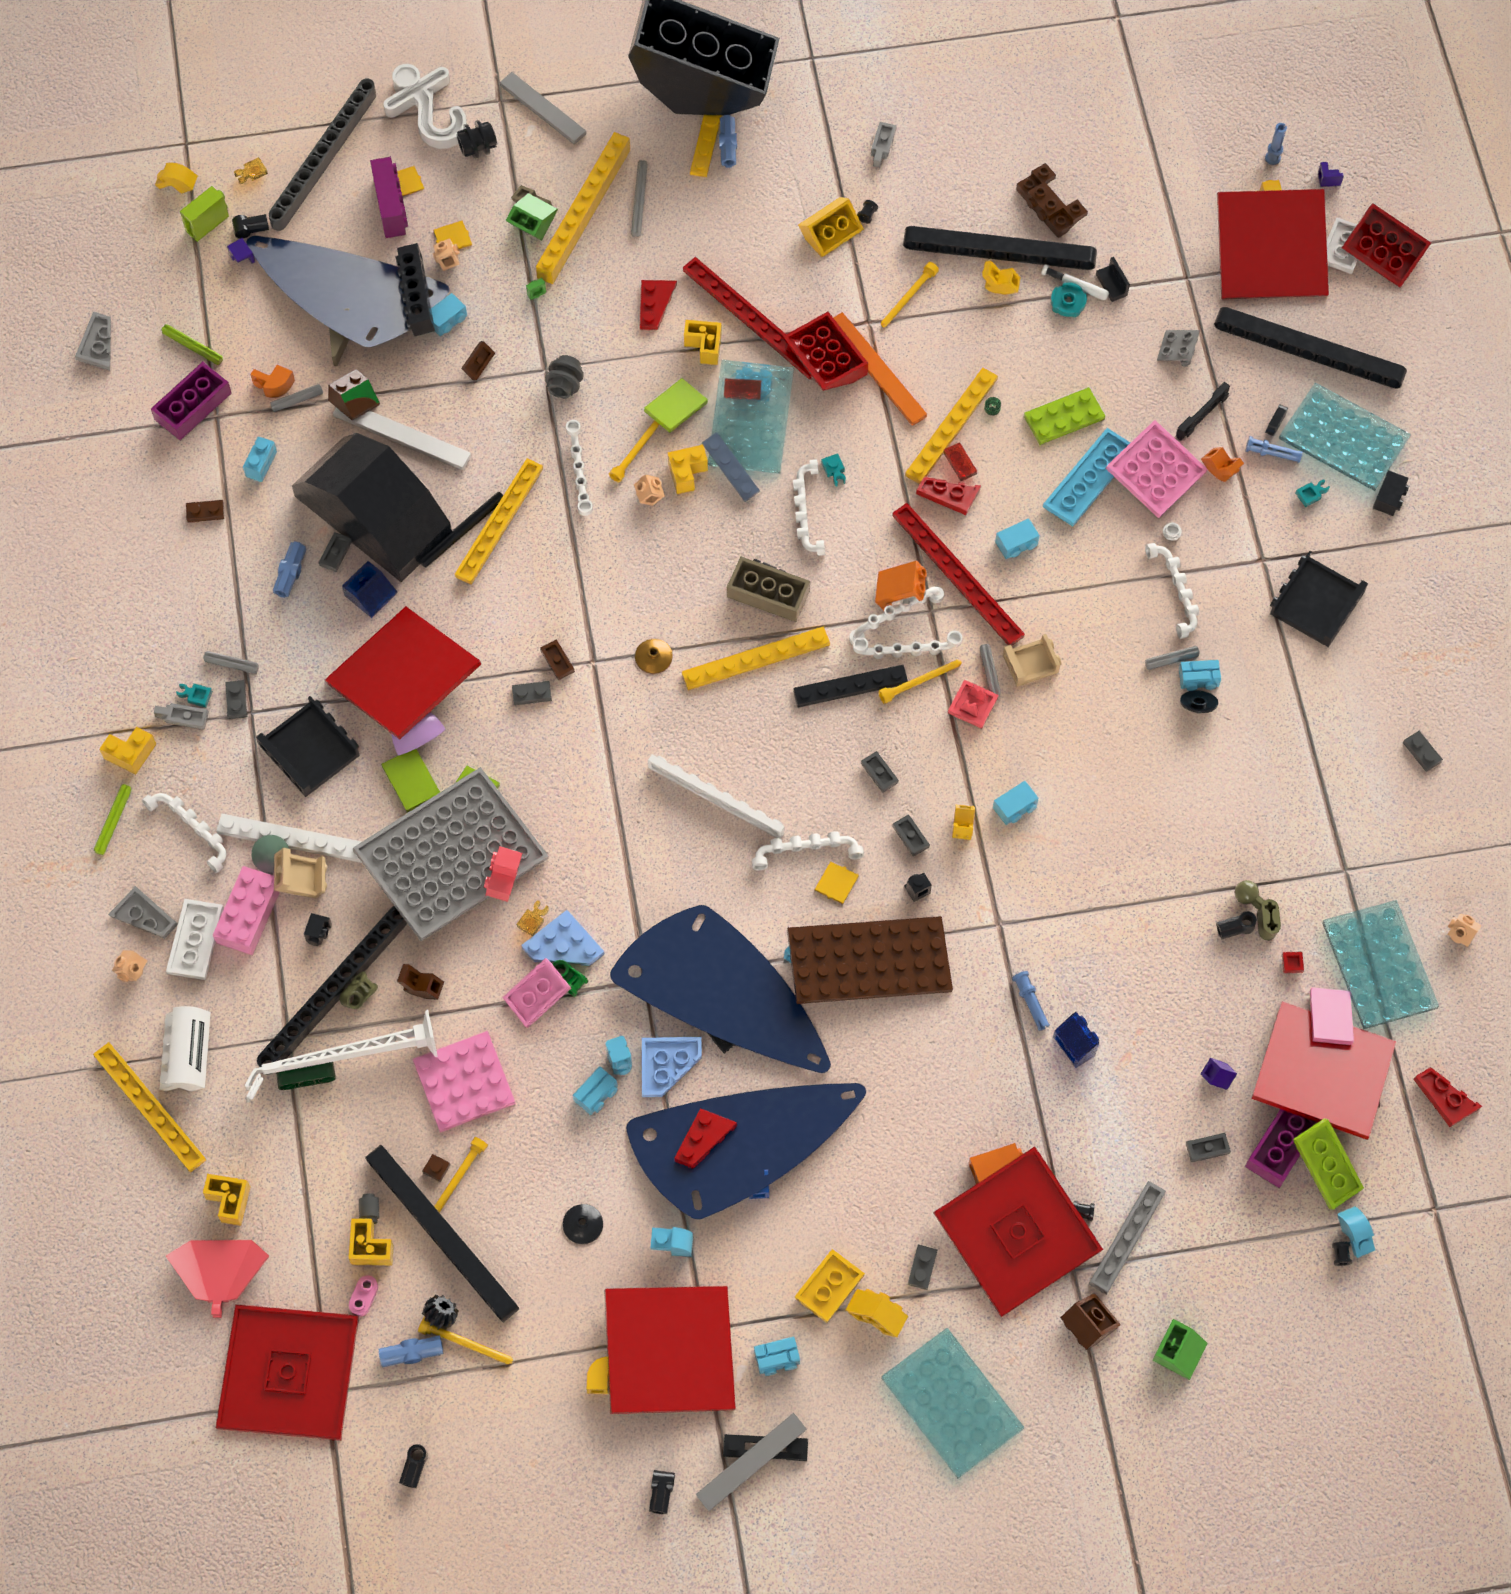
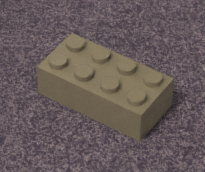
[727,556,810,622]

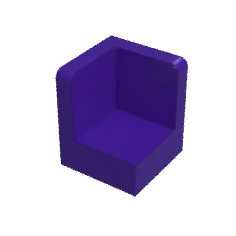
[1318,162,1344,187]
[227,238,255,264]
[1201,1058,1237,1090]

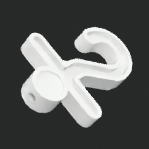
[384,64,467,149]

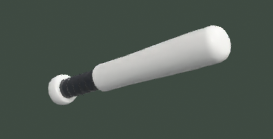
[1041,264,1109,301]

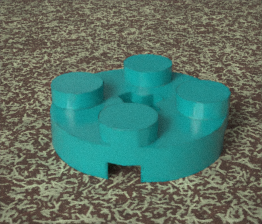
[1051,282,1087,317]

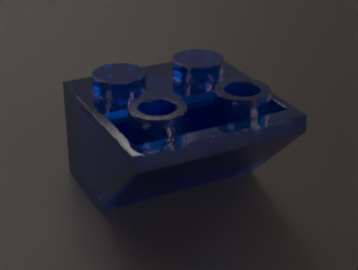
[342,561,397,618]
[1053,1012,1099,1068]

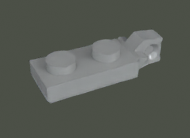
[871,122,897,168]
[154,703,209,730]

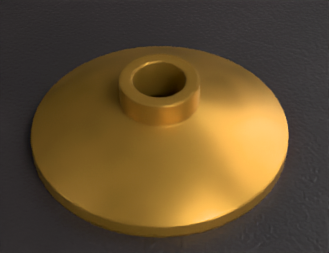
[635,639,673,674]

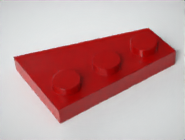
[640,280,677,330]
[916,477,981,515]
[1413,1067,1482,1127]
[675,1108,737,1169]

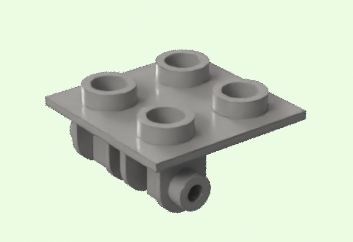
[1157,330,1200,367]

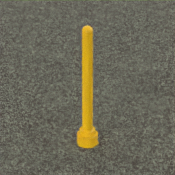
[881,262,939,327]
[609,420,660,483]
[878,659,962,704]
[434,1137,488,1213]
[418,1317,513,1364]

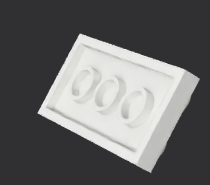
[166,899,224,980]

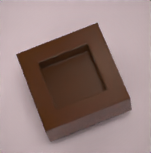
[422,1154,451,1182]

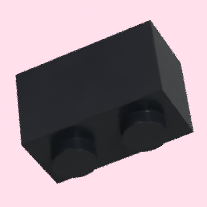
[1373,470,1410,516]

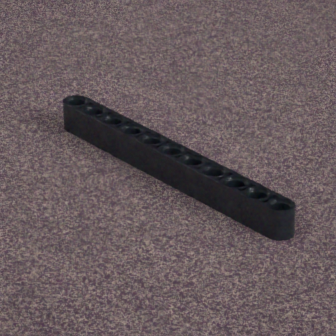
[903,226,1097,270]
[1214,307,1407,389]
[257,906,407,1075]
[365,1145,519,1323]

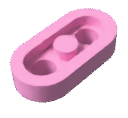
[349,1275,378,1317]

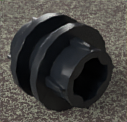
[456,120,497,159]

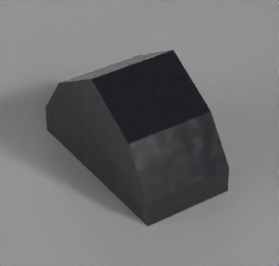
[628,0,780,116]
[292,433,452,582]

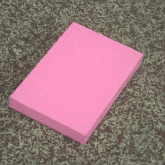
[502,958,571,1028]
[1310,988,1354,1045]

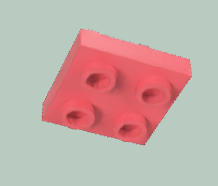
[948,680,999,729]

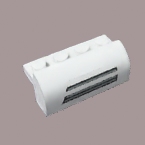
[159,1006,211,1092]

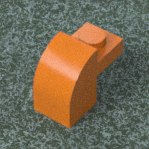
[250,365,295,398]
[1201,447,1244,482]

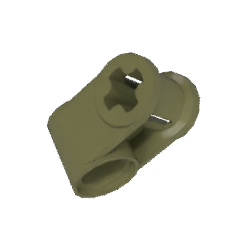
[339,972,378,1009]

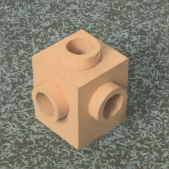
[433,238,460,271]
[634,475,665,506]
[1447,914,1481,947]
[112,950,147,982]

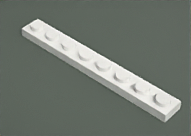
[648,754,784,839]
[216,814,362,863]

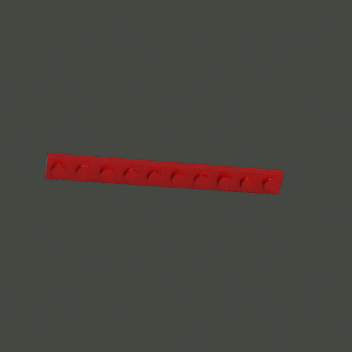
[683,257,812,380]
[892,503,1025,646]

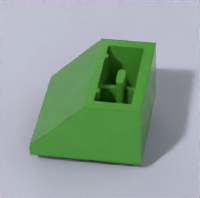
[506,193,558,241]
[1152,1319,1208,1380]

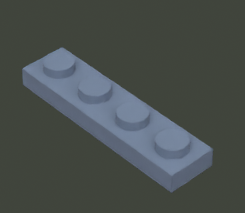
[702,432,760,502]

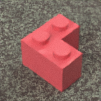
[483,846,522,902]

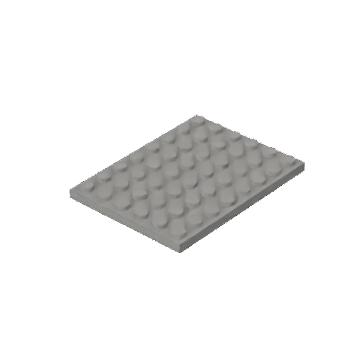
[353,767,549,941]

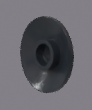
[1180,690,1218,713]
[562,1204,603,1244]

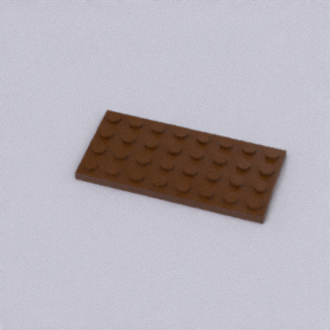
[787,916,953,1004]

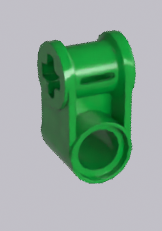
[552,960,589,997]

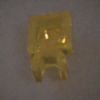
[234,157,268,184]
[516,900,549,937]

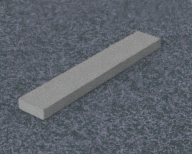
[500,72,587,145]
[1089,1181,1166,1295]
[696,1413,807,1511]

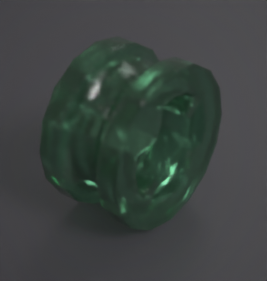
[984,397,1001,416]

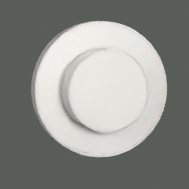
[1163,522,1182,541]

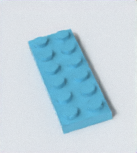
[1043,428,1130,527]

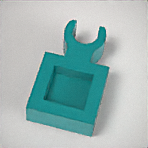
[821,453,846,487]
[1295,479,1330,507]
[176,683,213,708]

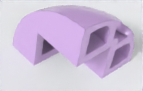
[392,712,446,755]

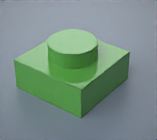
[526,278,546,300]

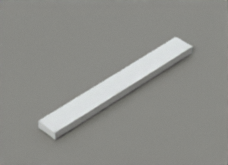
[333,408,471,470]

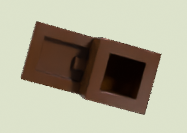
[397,964,444,1000]

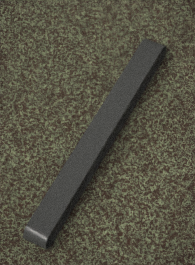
[269,78,376,231]

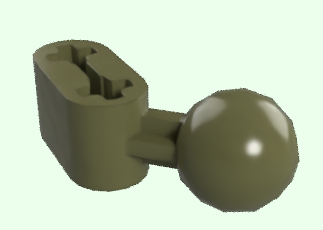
[1235,880,1281,941]

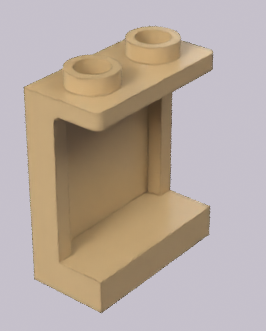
[1003,634,1062,687]
[274,848,327,899]

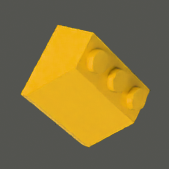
[798,197,864,257]

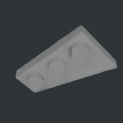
[75,311,111,371]
[108,886,178,939]

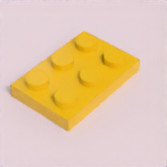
[795,1249,865,1323]

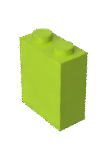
[180,186,229,242]

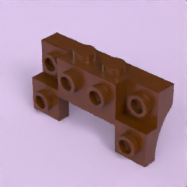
[1016,163,1088,238]

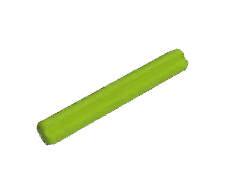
[161,324,223,365]
[94,784,131,855]

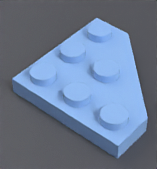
[521,910,605,966]
[642,1037,702,1097]

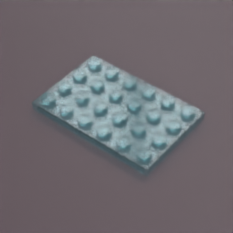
[708,360,794,474]
[1279,382,1411,491]
[1322,900,1439,1030]
[881,1328,1024,1479]

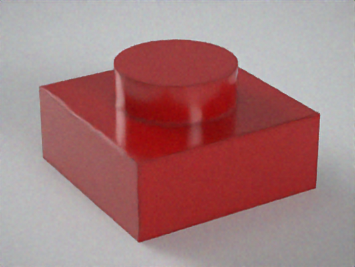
[1282,952,1304,973]

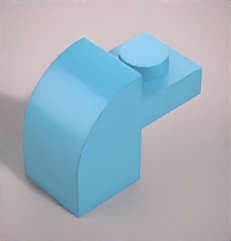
[1337,1206,1375,1258]
[650,1227,694,1257]

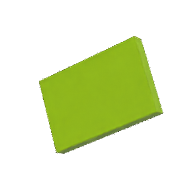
[644,378,708,433]
[381,749,440,813]

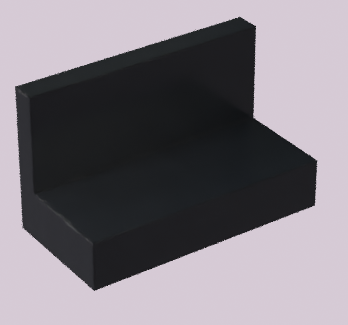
[1096,257,1130,302]

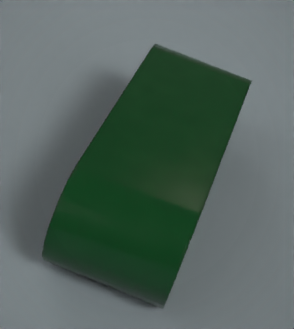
[276,1062,336,1090]

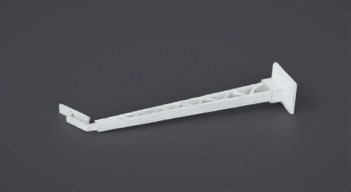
[245,1010,438,1103]

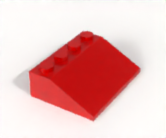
[1342,203,1431,288]
[783,311,868,391]

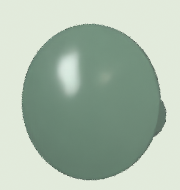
[251,835,289,874]

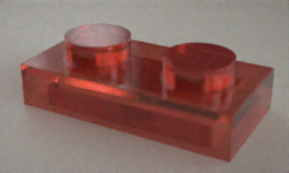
[724,378,762,400]
[943,442,977,481]

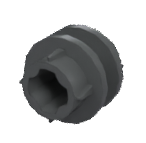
[545,355,584,399]

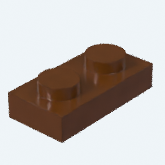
[461,341,495,381]
[186,500,225,523]
[540,639,575,680]

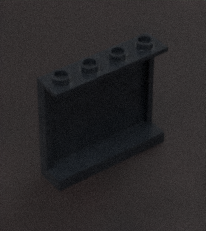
[1270,551,1369,648]
[256,696,360,797]

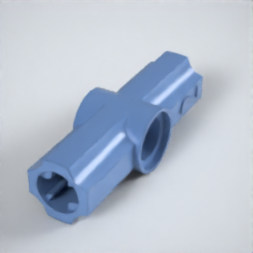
[719,115,737,168]
[273,541,306,598]
[379,1335,444,1367]

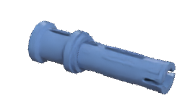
[1265,123,1287,165]
[1245,436,1303,463]
[1012,971,1050,1031]

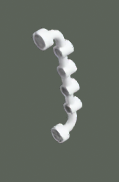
[566,420,593,516]
[793,459,825,556]
[1145,543,1199,639]
[849,587,944,645]
[853,630,962,659]
[142,793,227,873]
[752,831,864,871]

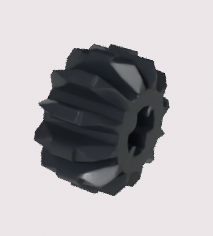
[422,1294,459,1330]

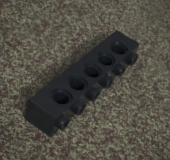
[395,243,435,337]

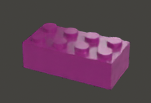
[370,156,408,239]
[151,361,232,440]
[1245,1109,1318,1189]

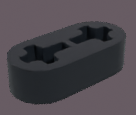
[1265,404,1288,436]

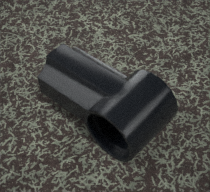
[232,214,269,239]
[1216,911,1257,940]
[399,1444,428,1489]
[649,1470,675,1515]

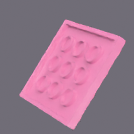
[1105,420,1208,518]
[413,1031,516,1132]

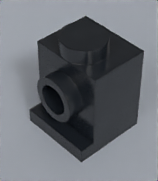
[904,873,932,902]
[304,913,332,946]

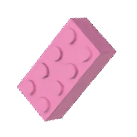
[213,866,280,955]

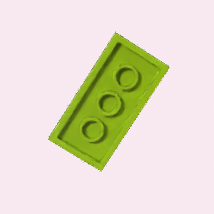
[1024,387,1105,445]
[1293,1118,1364,1210]

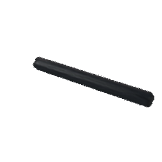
[420,492,503,568]

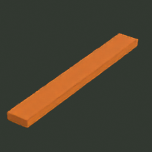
[833,312,927,426]

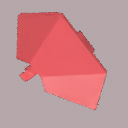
[166,1240,269,1318]

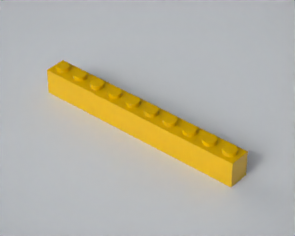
[536,132,630,284]

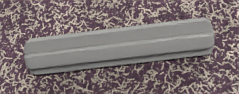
[270,384,323,412]
[980,644,1001,695]
[1145,646,1200,670]
[203,651,259,674]

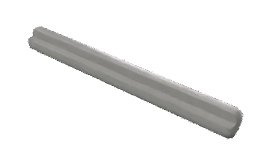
[631,160,647,237]

